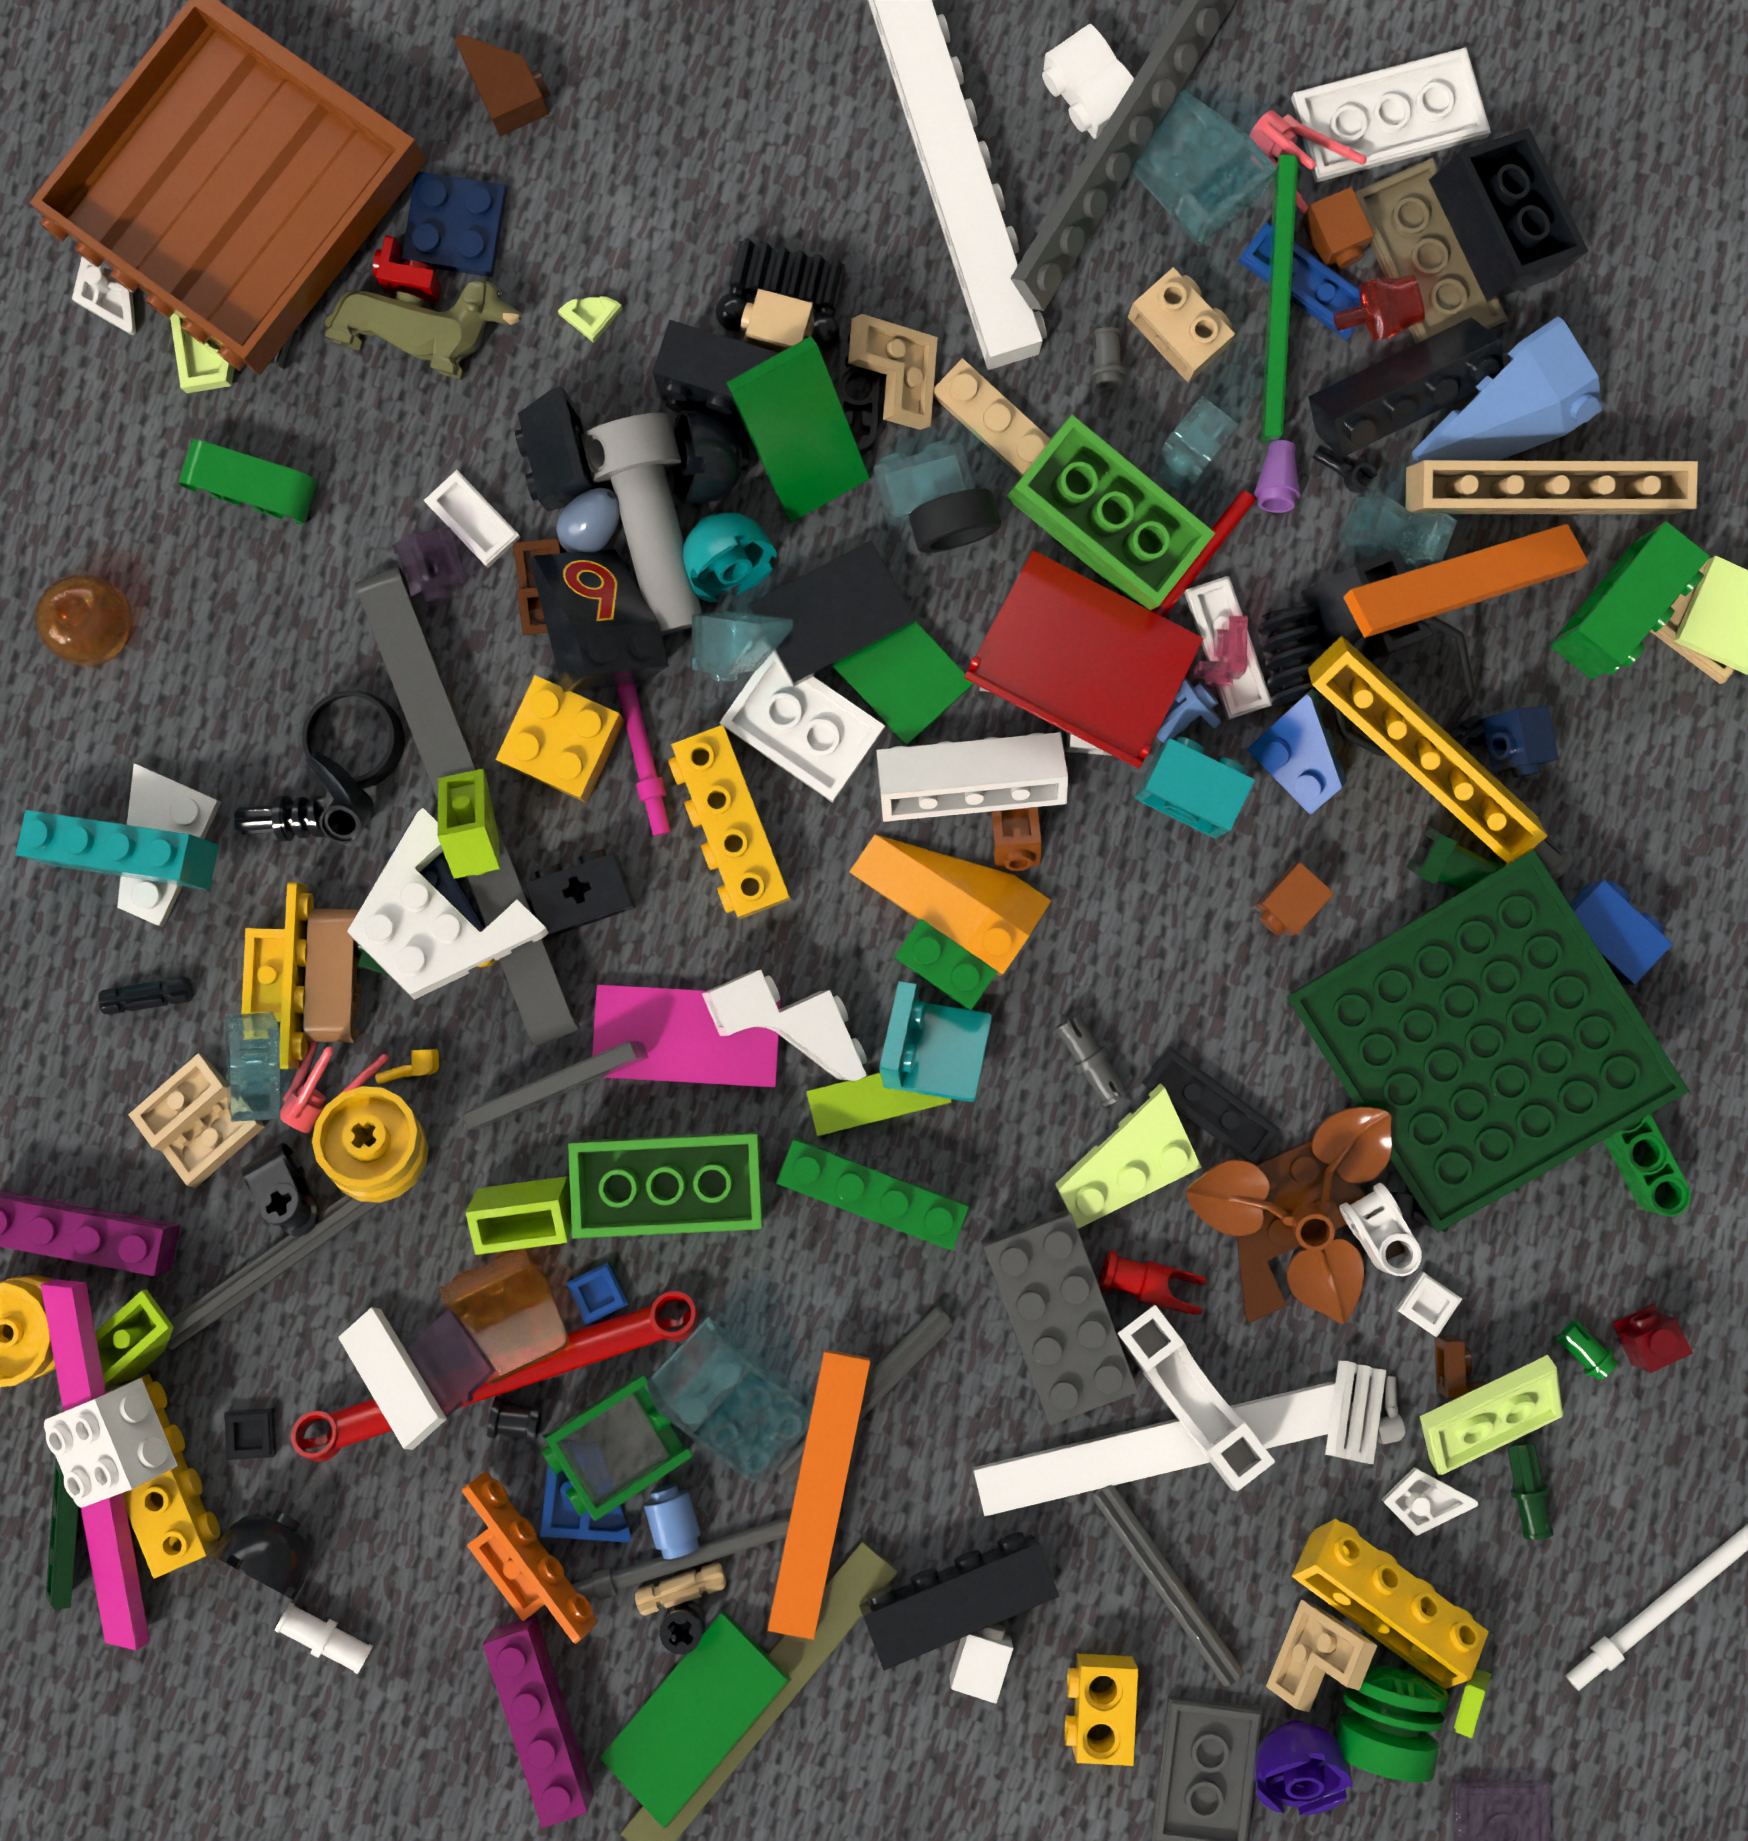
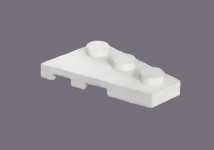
[117,764,221,927]

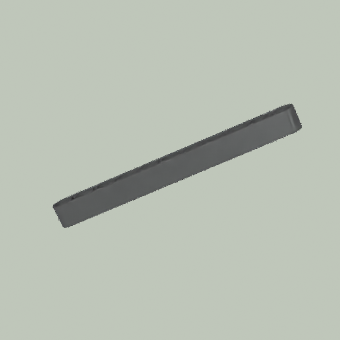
[355,566,580,1047]

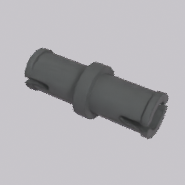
[1054,1013,1129,1107]

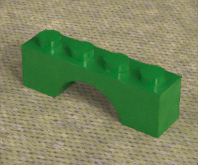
[776,1137,969,1251]

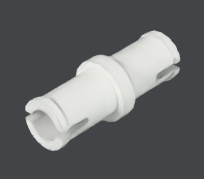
[274,1602,373,1674]

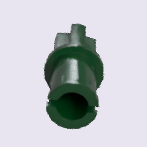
[1507,1442,1554,1540]

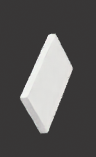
[1291,47,1491,183]

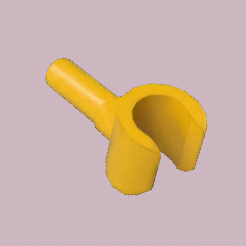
[375,1049,439,1085]

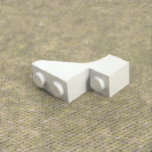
[702,970,867,1081]

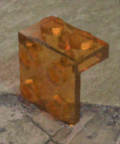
[439,1248,569,1384]

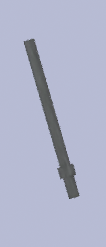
[571,1516,790,1601]

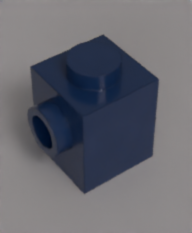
[1482,705,1559,778]

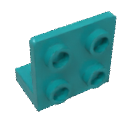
[879,981,992,1102]

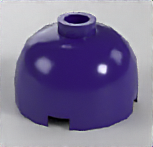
[1254,1720,1353,1815]

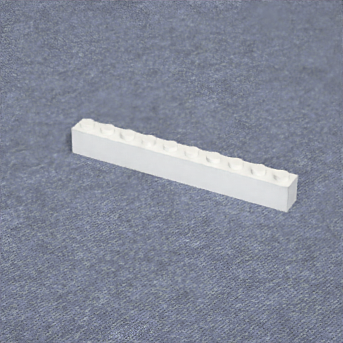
[868,0,1047,370]

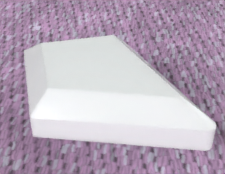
[72,257,136,335]
[1381,1467,1478,1536]

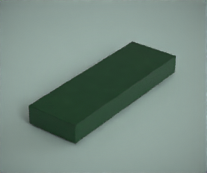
[46,1459,78,1609]

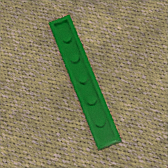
[1260,155,1298,444]

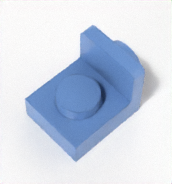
[1156,678,1222,744]

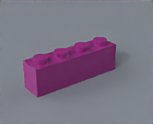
[0,1190,181,1276]
[482,1614,594,1828]

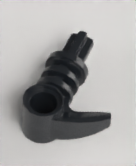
[234,752,374,844]

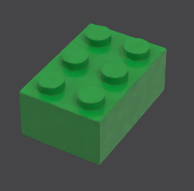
[1549,521,1710,680]

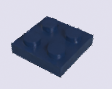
[401,171,507,277]

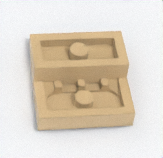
[128,1053,265,1188]

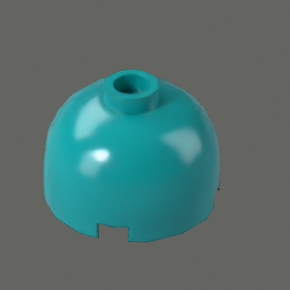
[683,513,777,602]

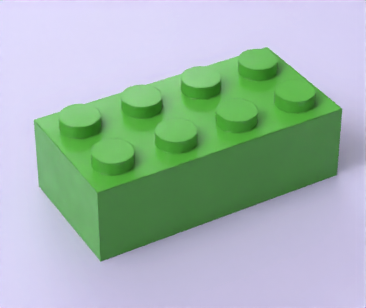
[1005,415,1215,610]
[568,1131,764,1239]

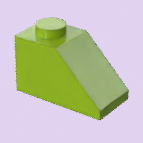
[437,768,500,879]
[95,1289,174,1387]

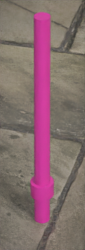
[616,683,671,836]

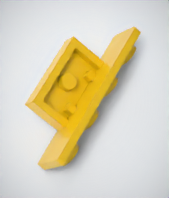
[241,882,314,1069]

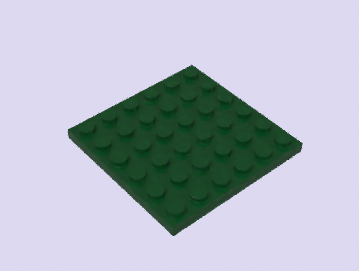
[1287,848,1690,1233]

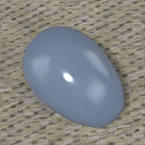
[556,488,620,553]

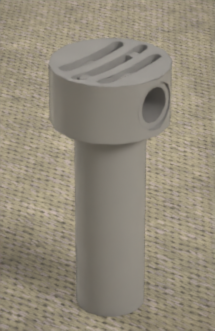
[581,413,705,636]

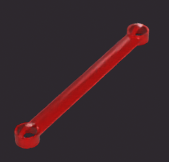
[291,1291,700,1462]

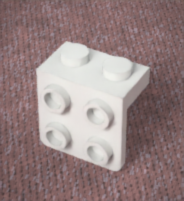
[44,1378,178,1508]

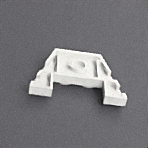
[347,808,548,1000]

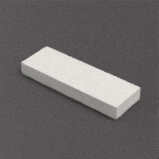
[1184,576,1272,720]
[338,1307,447,1450]

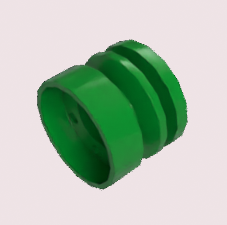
[1336,1664,1449,1783]

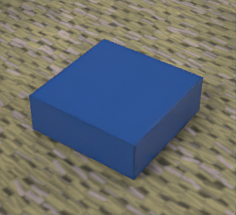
[566,1261,629,1325]

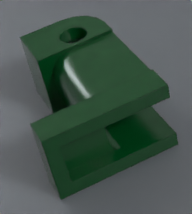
[1406,826,1505,892]

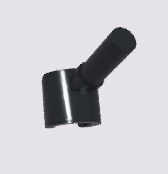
[1312,448,1377,493]
[1390,1191,1449,1232]

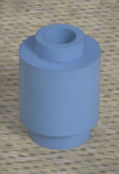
[643,1483,701,1559]

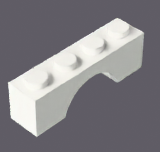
[1117,1305,1275,1492]

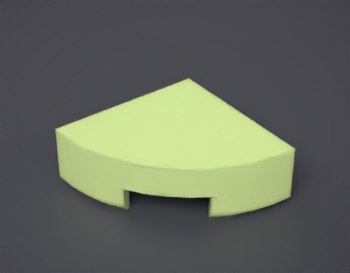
[558,296,623,343]

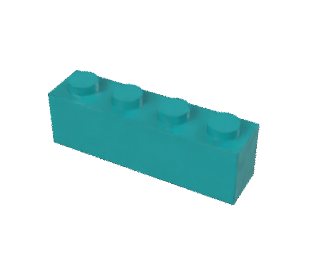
[15,810,219,890]

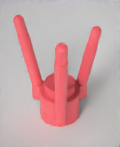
[1249,110,1367,215]
[278,1042,389,1133]

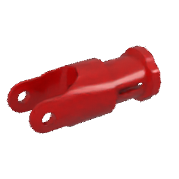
[1098,1249,1208,1315]

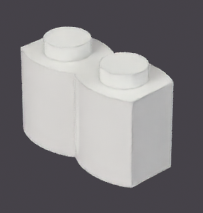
[1042,24,1134,140]

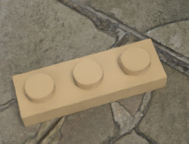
[933,358,1050,477]

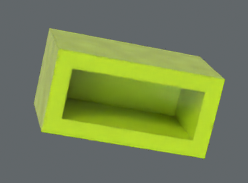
[465,1176,572,1255]

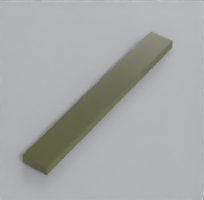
[620,1539,898,1841]

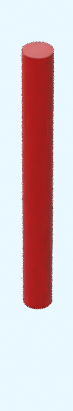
[1150,490,1256,618]

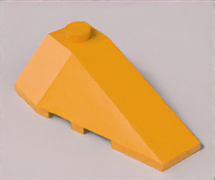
[849,834,1051,976]

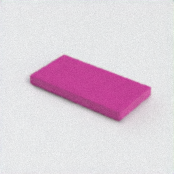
[592,985,782,1087]

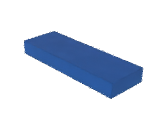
[1238,222,1376,341]

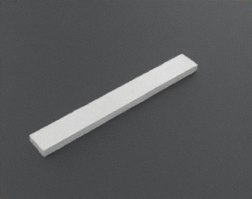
[973,1382,1335,1516]

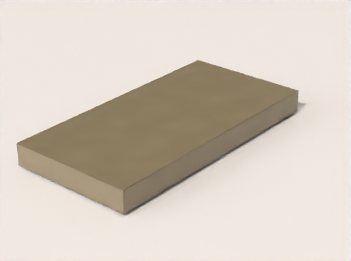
[1354,158,1508,344]

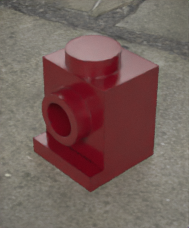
[1612,1303,1693,1373]

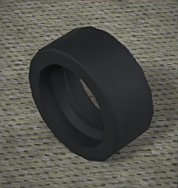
[909,488,1001,553]

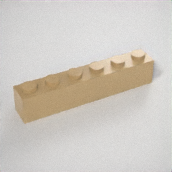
[1405,460,1698,514]

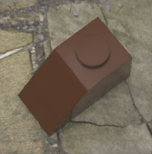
[454,34,550,137]

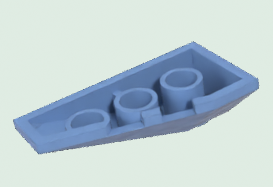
[1412,316,1602,464]

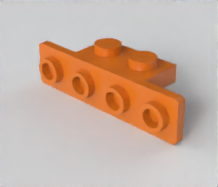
[462,1471,598,1644]

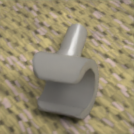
[1377,1376,1405,1444]

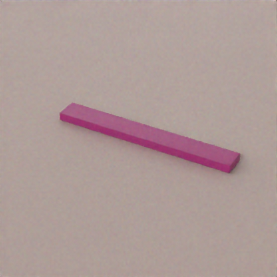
[41,1279,149,1650]

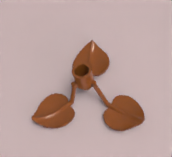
[1186,1106,1392,1324]

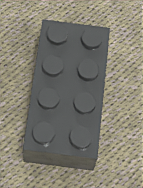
[981,1209,1138,1426]

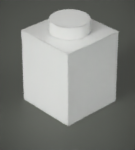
[949,1623,1013,1703]

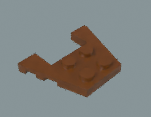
[1236,1139,1405,1323]

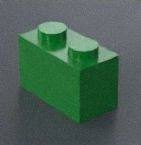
[894,919,997,1011]

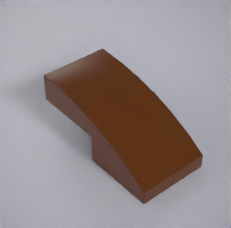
[513,538,562,635]

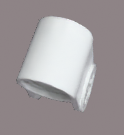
[1339,1183,1422,1276]

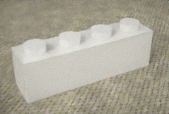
[877,732,1068,822]

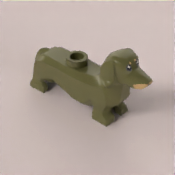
[325,280,522,381]

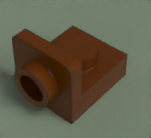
[1434,1335,1487,1401]

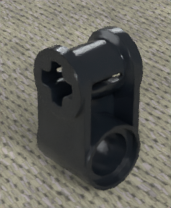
[241,1142,320,1237]

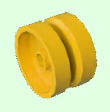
[312,1086,429,1203]
[0,1274,56,1387]

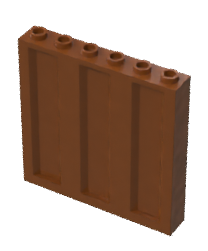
[29,0,426,376]

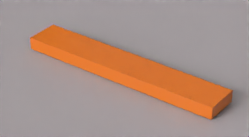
[1343,524,1589,638]
[768,1349,870,1640]

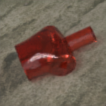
[1333,274,1425,342]

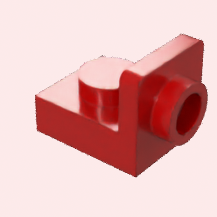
[373,235,442,303]

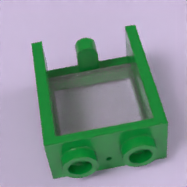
[540,1373,693,1521]

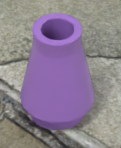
[1254,440,1300,513]

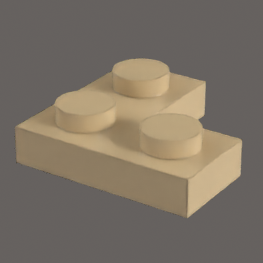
[848,314,938,430]
[1266,1600,1377,1712]

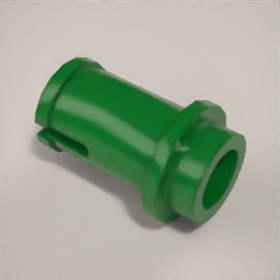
[1555,1319,1618,1380]

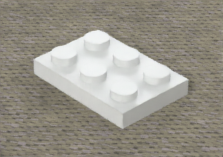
[719,648,885,803]

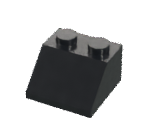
[515,386,598,511]

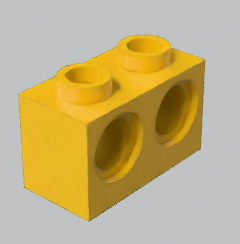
[1065,1653,1138,1766]

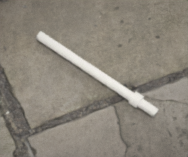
[1565,1524,1748,1691]

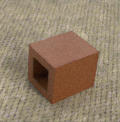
[1301,187,1374,269]
[1255,862,1335,936]

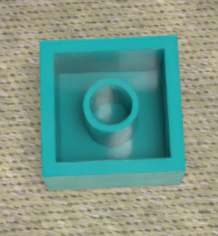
[1134,737,1255,839]

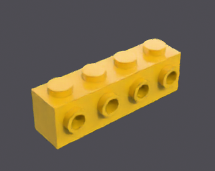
[668,725,791,919]
[106,1374,220,1579]
[1292,1518,1489,1689]

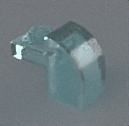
[1339,497,1457,570]

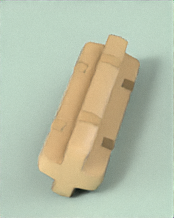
[635,1562,726,1616]

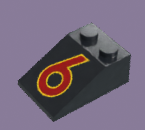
[530,549,669,692]

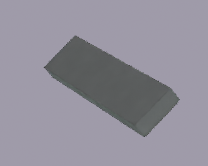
[462,1041,649,1130]

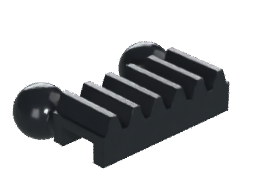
[716,238,846,350]

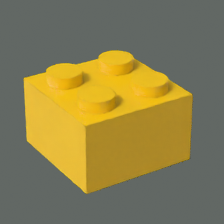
[496,675,625,803]

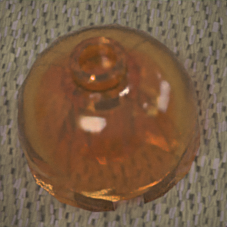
[34,574,134,667]

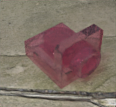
[1194,616,1248,686]

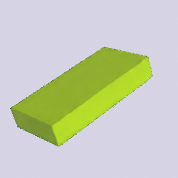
[1454,1668,1492,1738]

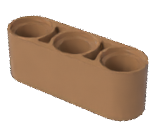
[304,908,362,1043]

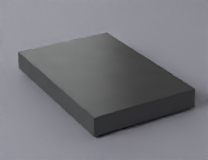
[1151,1695,1262,1841]

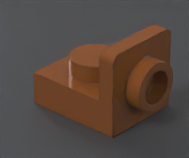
[991,807,1042,871]

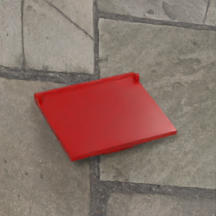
[964,550,1204,769]

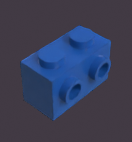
[1569,880,1673,985]

